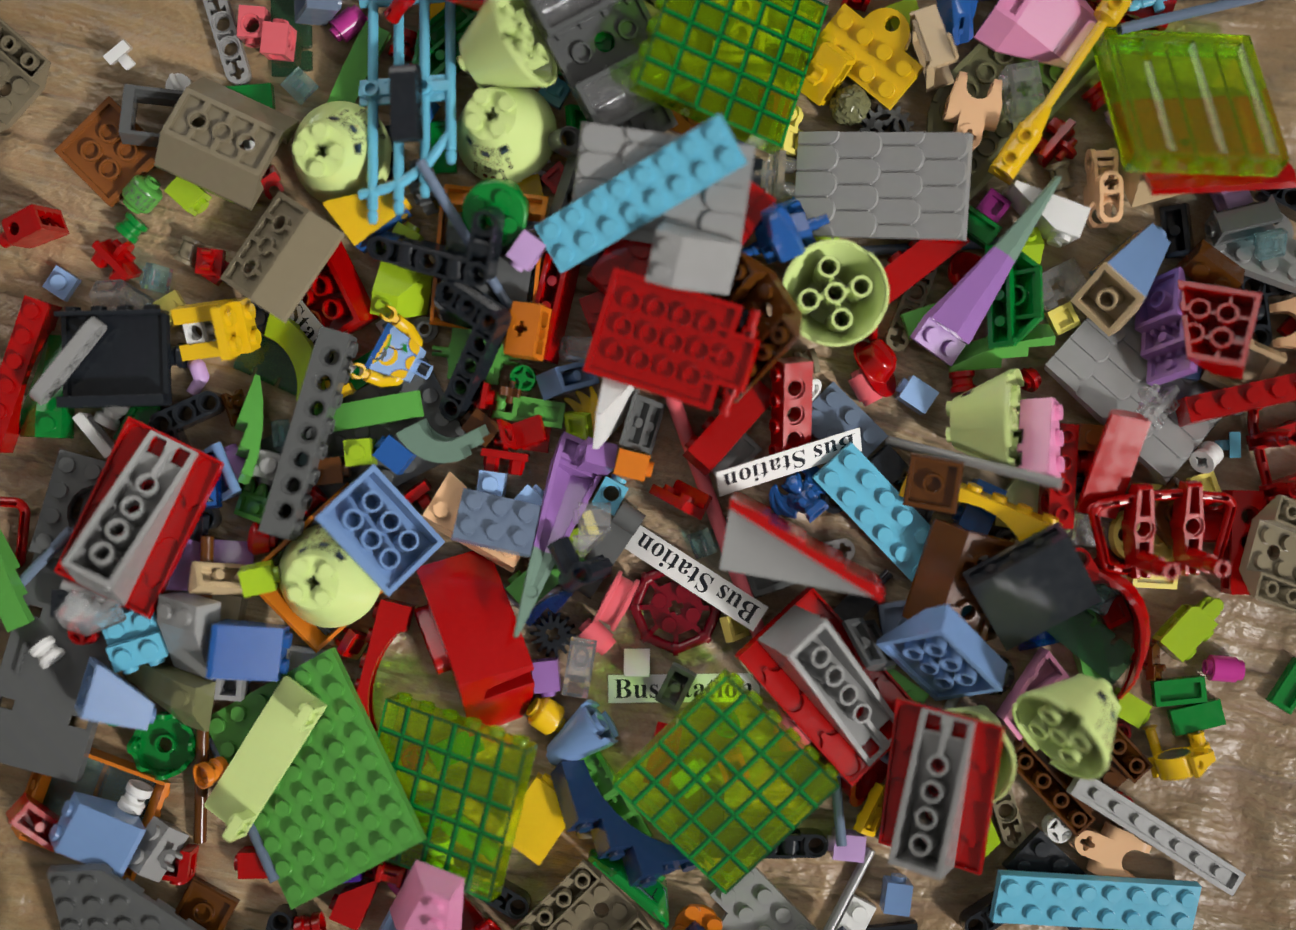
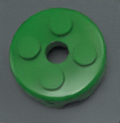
[462,178,530,246]
[127,711,196,781]

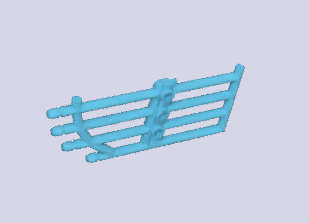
[358,0,457,225]

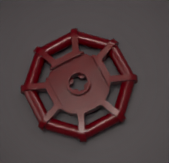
[627,569,722,656]

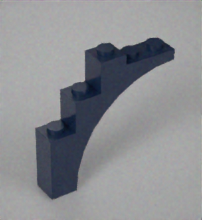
[550,760,705,888]

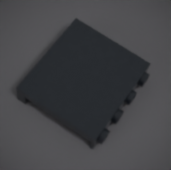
[54,304,172,409]
[962,521,1101,651]

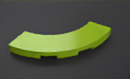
[264,313,325,408]

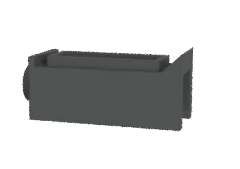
[1205,194,1284,246]

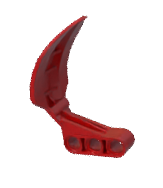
[1074,546,1151,700]

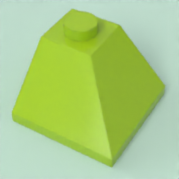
[370,261,433,318]

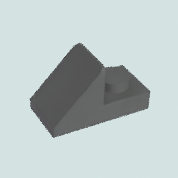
[655,662,697,712]

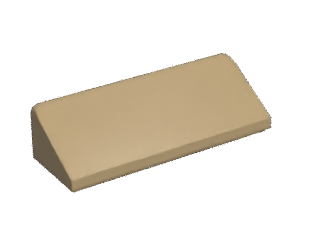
[188,561,257,596]

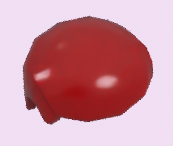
[947,252,982,286]

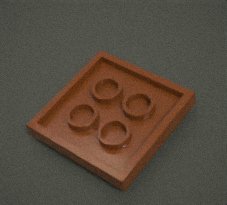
[54,96,157,208]

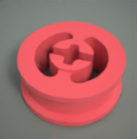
[593,570,640,632]

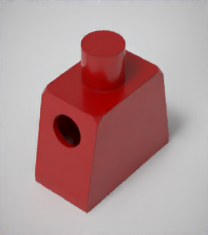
[0,204,70,249]

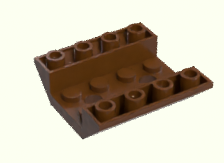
[706,252,803,403]
[902,518,1020,642]
[1012,726,1154,837]

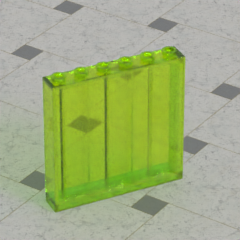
[1092,28,1291,177]

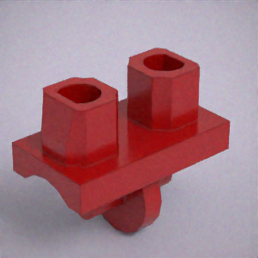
[1033,117,1078,168]
[91,239,143,286]
[481,432,530,476]

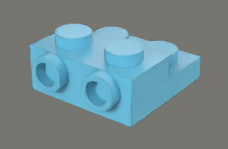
[99,609,169,675]

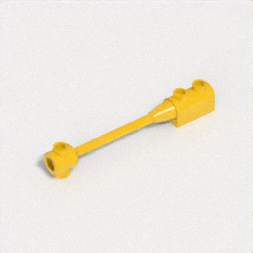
[988,0,1132,185]

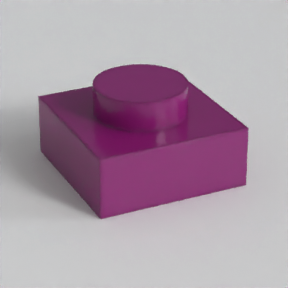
[975,187,1012,223]

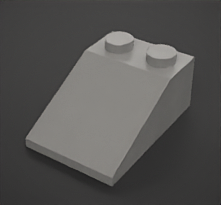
[645,221,742,295]
[157,591,221,680]

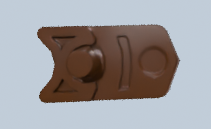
[499,380,522,404]
[221,389,245,427]
[1142,642,1166,681]

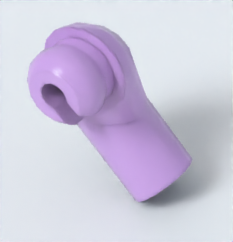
[186,359,210,396]

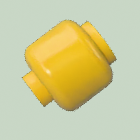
[526,697,566,735]

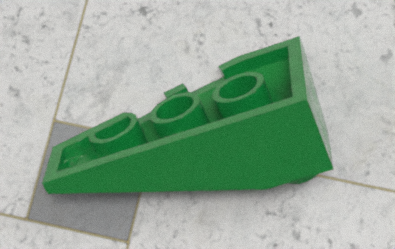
[20,335,75,439]

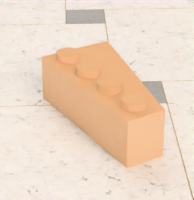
[422,472,522,573]

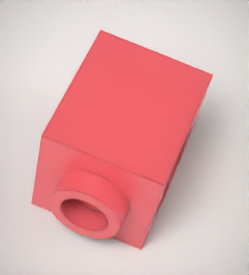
[237,5,272,48]
[260,18,297,62]

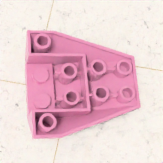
[973,0,1097,69]

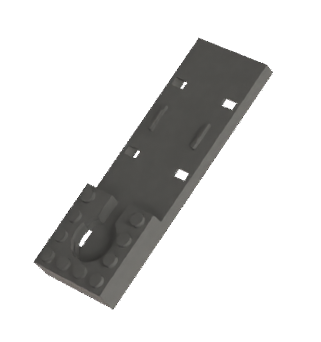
[0,449,123,783]

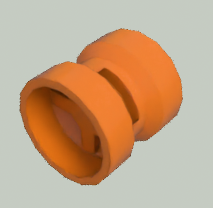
[193,756,229,789]

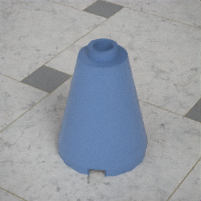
[546,699,619,766]

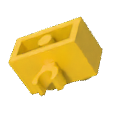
[795,42,856,106]

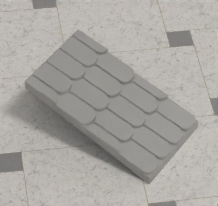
[571,122,756,243]
[795,131,973,241]
[1044,317,1222,485]

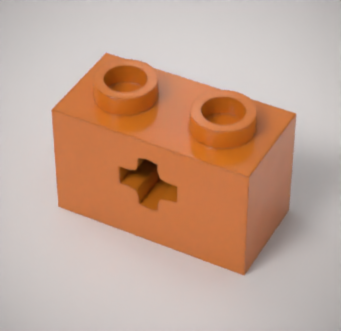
[503,301,552,362]
[613,448,654,482]

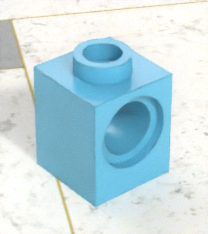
[591,474,629,516]

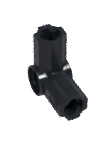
[547,536,612,593]

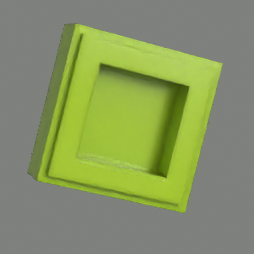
[564,411,593,440]

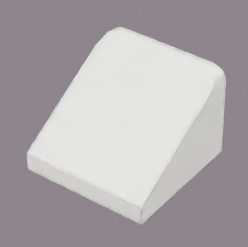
[624,648,650,677]

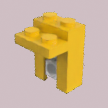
[170,297,262,361]

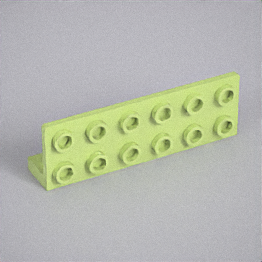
[204,676,327,843]

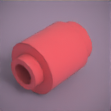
[848,368,883,407]
[578,618,616,656]

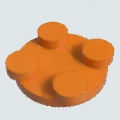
[672,904,723,930]

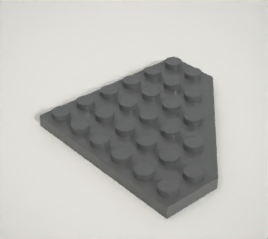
[47,863,206,930]

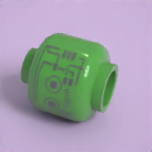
[122,175,163,214]

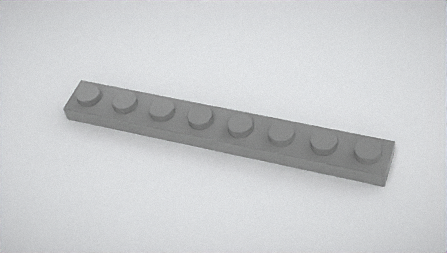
[1066,777,1246,896]

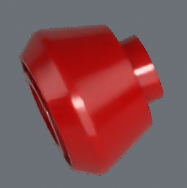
[247,522,279,556]

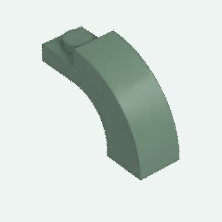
[396,418,490,463]

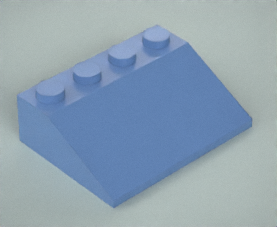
[314,464,445,597]
[876,604,1007,701]

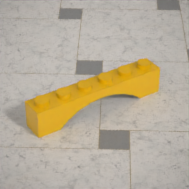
[899,473,1062,541]

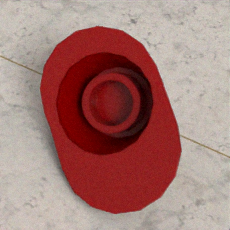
[853,338,897,397]
[841,760,888,807]

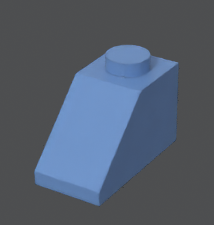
[536,360,600,400]

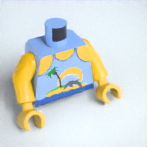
[349,305,433,388]

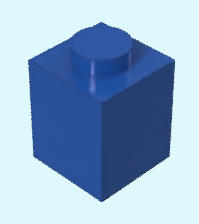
[373,435,417,475]

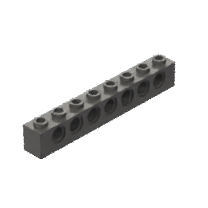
[258,326,358,541]

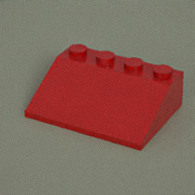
[302,225,379,334]

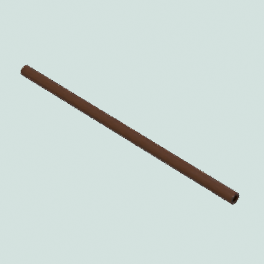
[193,535,214,844]

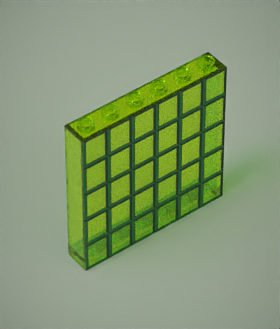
[629,0,829,155]
[613,668,840,895]
[377,692,538,902]

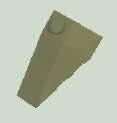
[126,663,216,732]

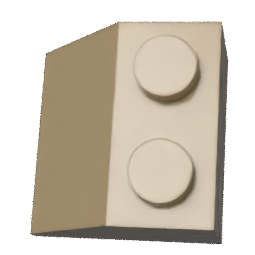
[1070,262,1146,336]

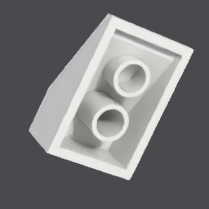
[1002,180,1091,248]
[592,377,640,449]

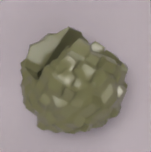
[829,84,871,126]

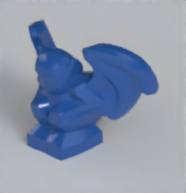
[769,466,829,523]

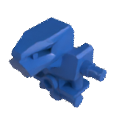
[937,0,987,45]
[741,196,830,264]

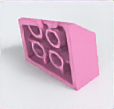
[389,860,465,930]

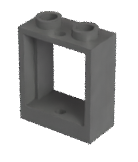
[118,84,194,148]

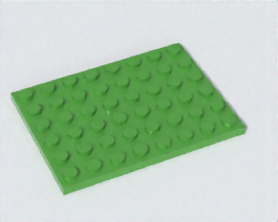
[209,647,427,910]

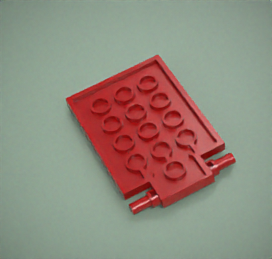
[583,267,762,416]

